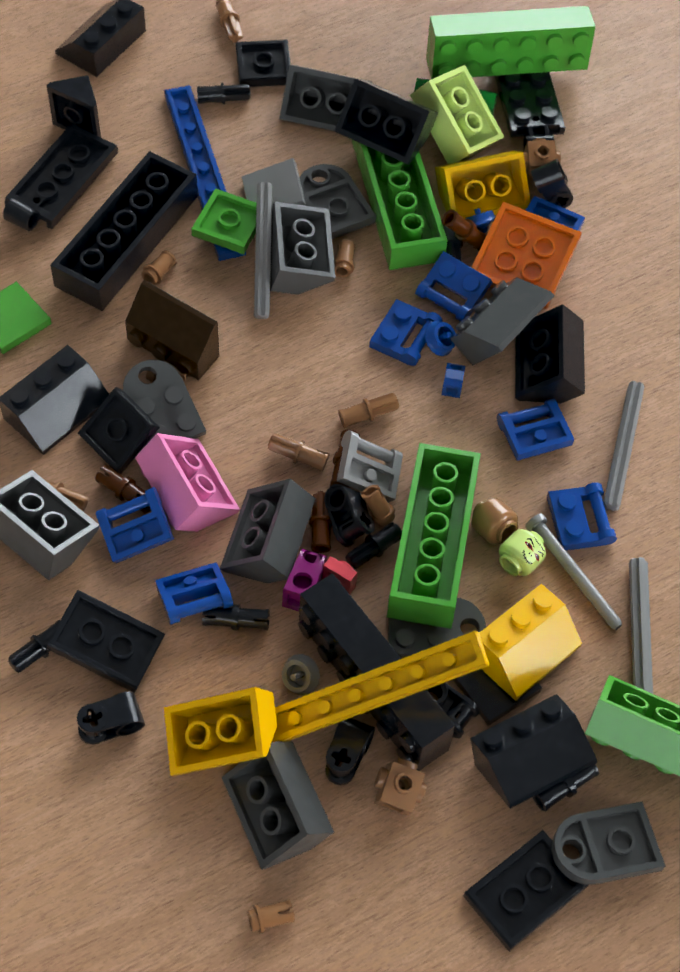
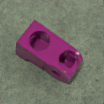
[282,549,327,612]

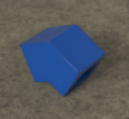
[442,363,466,398]

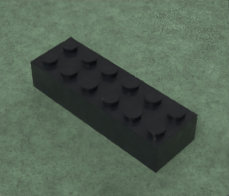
[50,151,198,311]
[298,573,455,771]

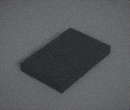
[46,590,165,693]
[463,830,589,952]

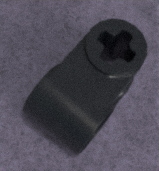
[531,159,574,208]
[324,484,375,548]
[426,683,480,739]
[77,691,145,745]
[325,718,375,785]

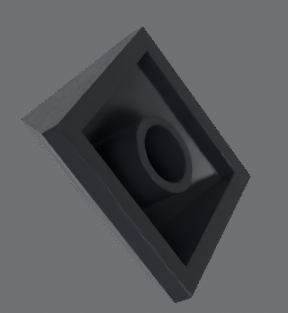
[47,75,101,137]

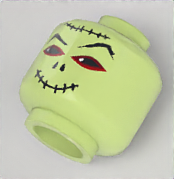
[499,529,546,576]

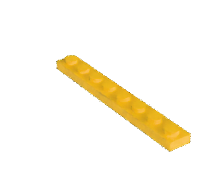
[272,631,490,742]

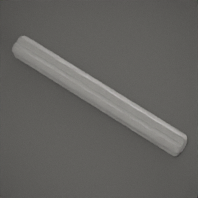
[254,182,272,319]
[604,381,645,511]
[629,557,653,694]

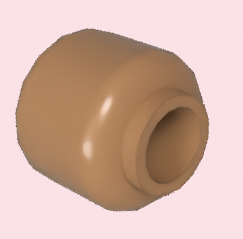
[471,498,518,544]

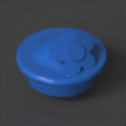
[465,208,496,233]
[425,321,456,356]

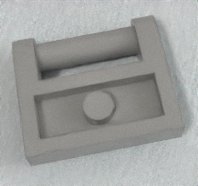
[337,430,403,503]

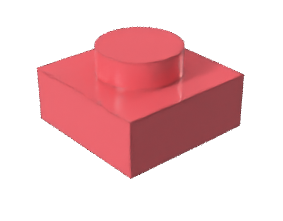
[322,556,357,594]

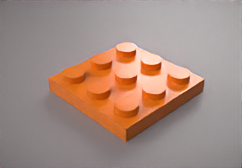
[471,202,582,309]

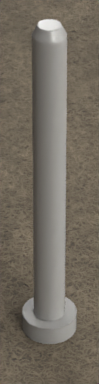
[525,513,622,630]

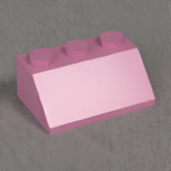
[135,433,240,532]

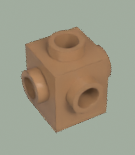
[523,138,561,181]
[374,759,427,815]

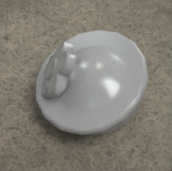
[282,654,320,695]

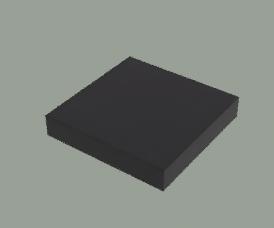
[235,39,291,87]
[78,387,160,474]
[453,669,542,726]

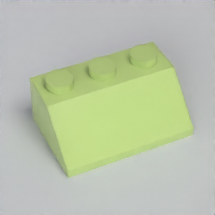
[410,65,504,164]

